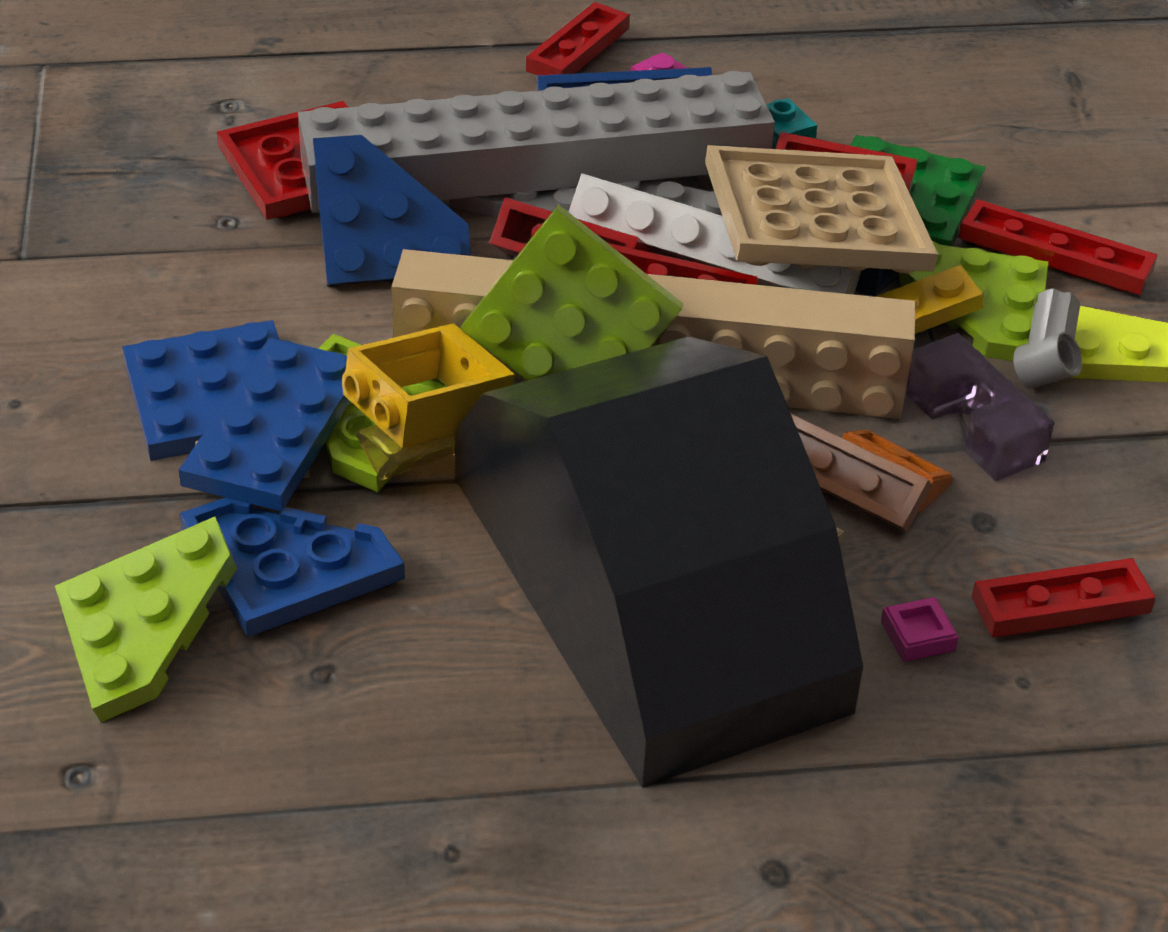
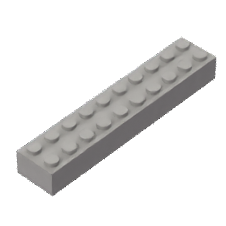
[298,71,775,213]

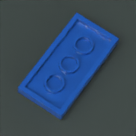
[179,337,350,511]

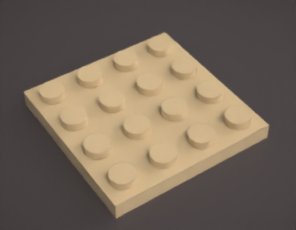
[705,145,938,273]

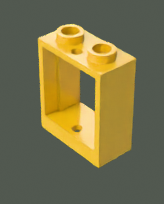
[342,323,515,448]

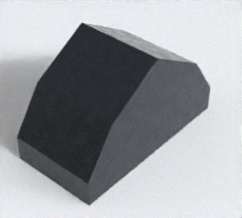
[454,337,863,788]

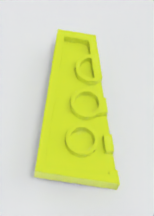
[1071,306,1168,383]

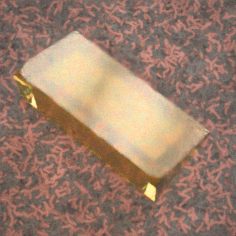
[355,425,455,481]

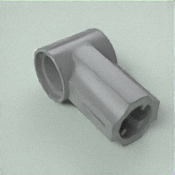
[1013,288,1082,389]

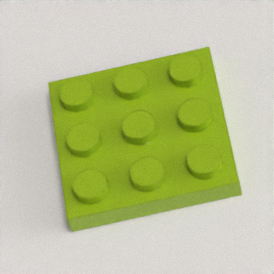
[460,205,683,381]

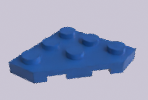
[313,135,471,286]
[122,320,280,461]
[180,497,405,637]

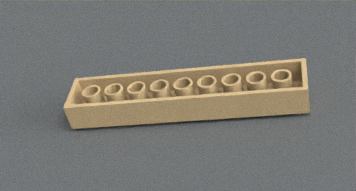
[392,249,915,419]

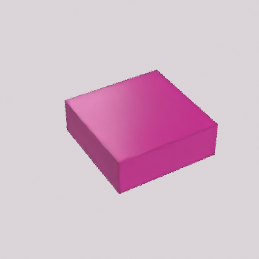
[881,597,959,662]

